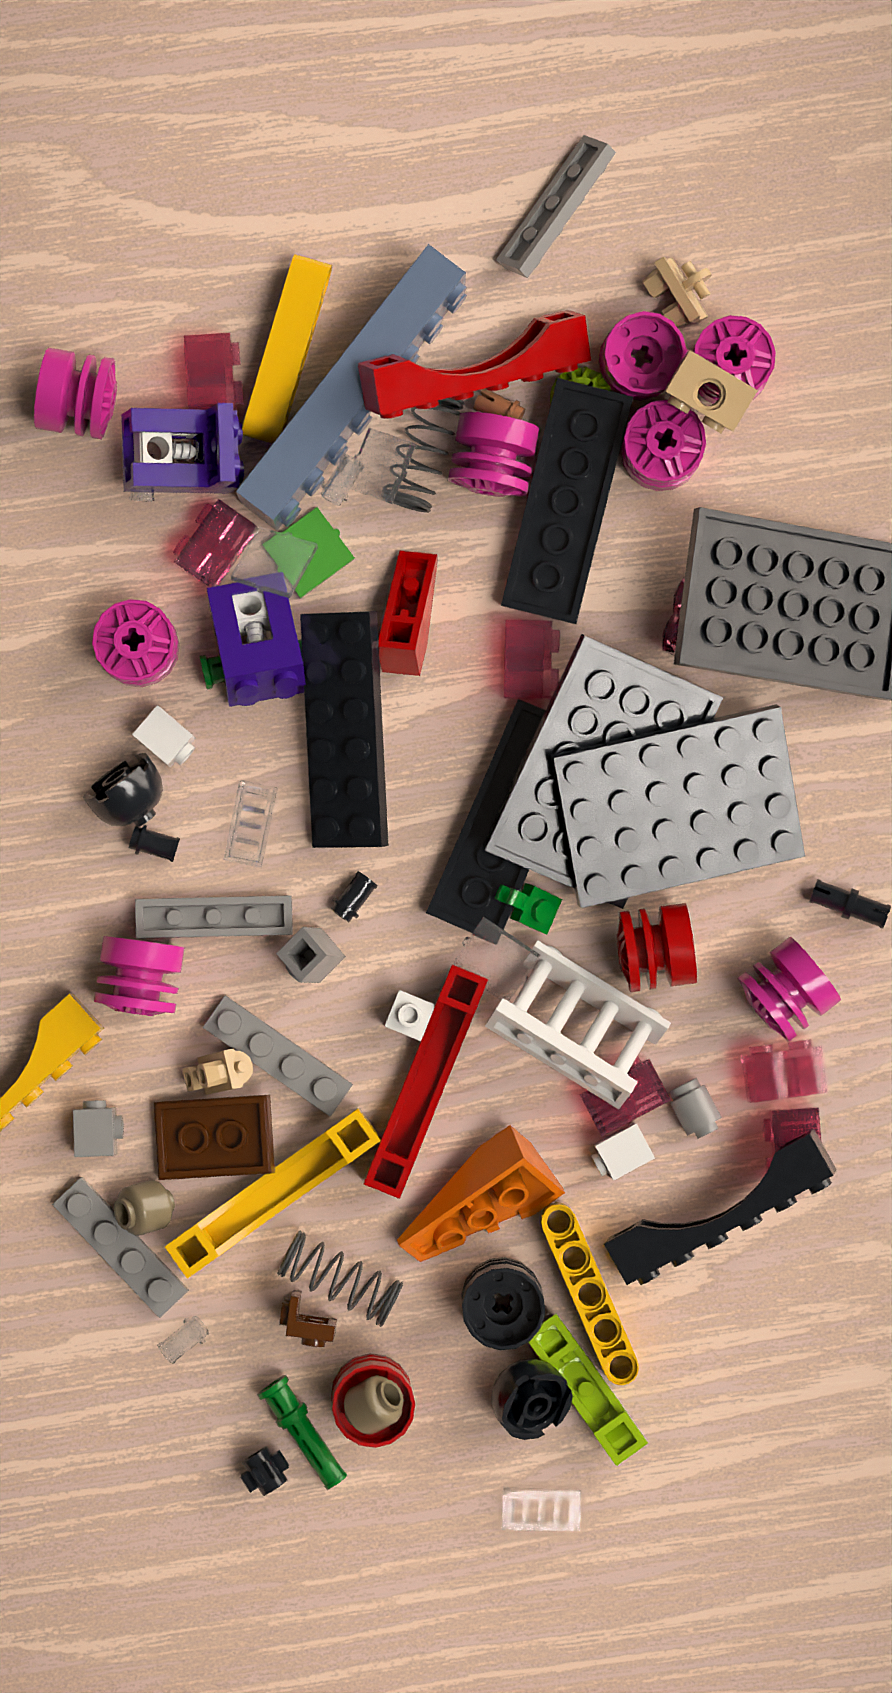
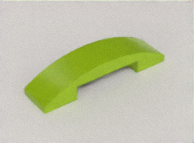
[529,1313,648,1466]

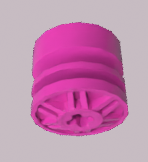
[598,311,687,401]
[693,315,776,404]
[34,347,117,440]
[621,400,706,491]
[448,412,539,497]
[92,599,180,687]
[94,936,185,1016]
[737,937,841,1042]

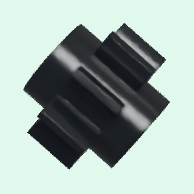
[240,1446,290,1496]

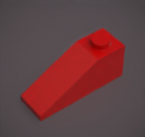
[378,550,438,676]

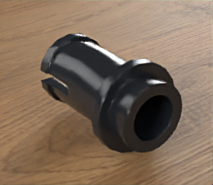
[128,824,180,862]
[331,871,378,923]

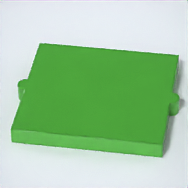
[263,507,355,599]

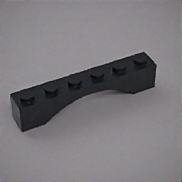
[604,1128,837,1285]

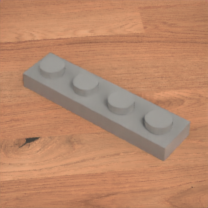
[496,135,616,278]
[135,896,293,938]
[203,995,353,1117]
[52,1177,189,1318]

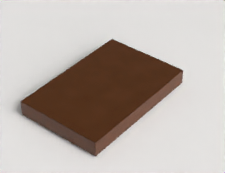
[154,1094,275,1180]

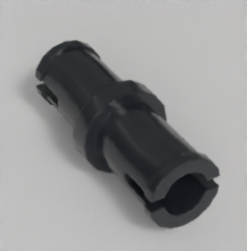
[809,879,891,929]

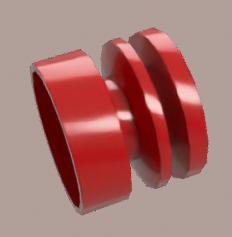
[616,903,697,992]
[331,1353,415,1448]

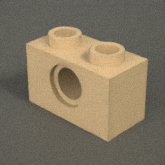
[664,350,758,434]

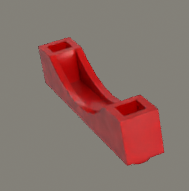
[358,310,592,419]
[363,964,488,1199]

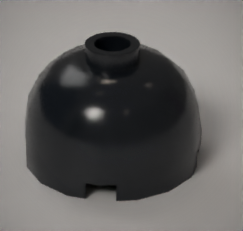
[83,753,163,827]
[491,1358,573,1440]

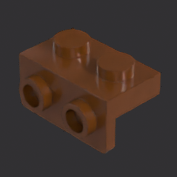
[279,1290,337,1347]

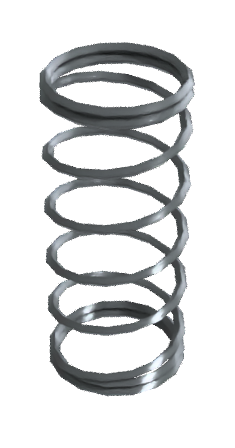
[384,397,465,513]
[277,1230,403,1327]

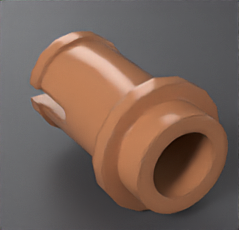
[473,388,526,420]

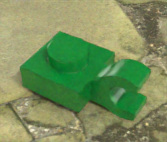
[494,883,563,935]

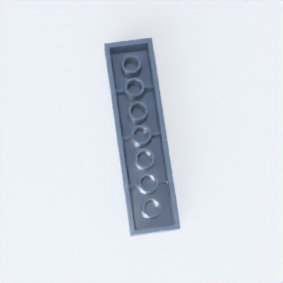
[236,244,467,531]

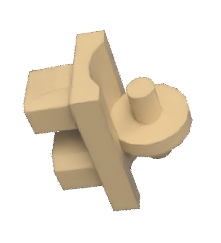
[643,257,712,328]
[183,1048,253,1095]

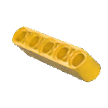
[242,254,332,444]
[540,1202,639,1385]

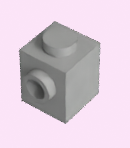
[276,927,346,983]
[73,1100,124,1157]

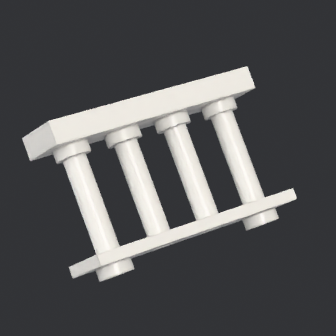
[485,941,671,1109]

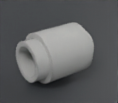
[669,1078,722,1139]

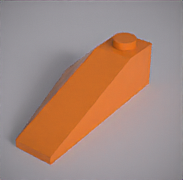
[397,1125,565,1262]

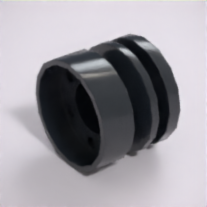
[461,1257,545,1350]

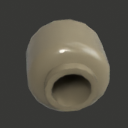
[114,1180,175,1236]
[344,1375,403,1435]

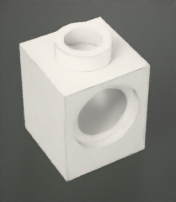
[132,705,196,768]
[384,990,435,1041]
[591,1122,655,1180]

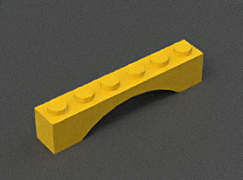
[0,994,104,1132]
[165,1108,381,1279]

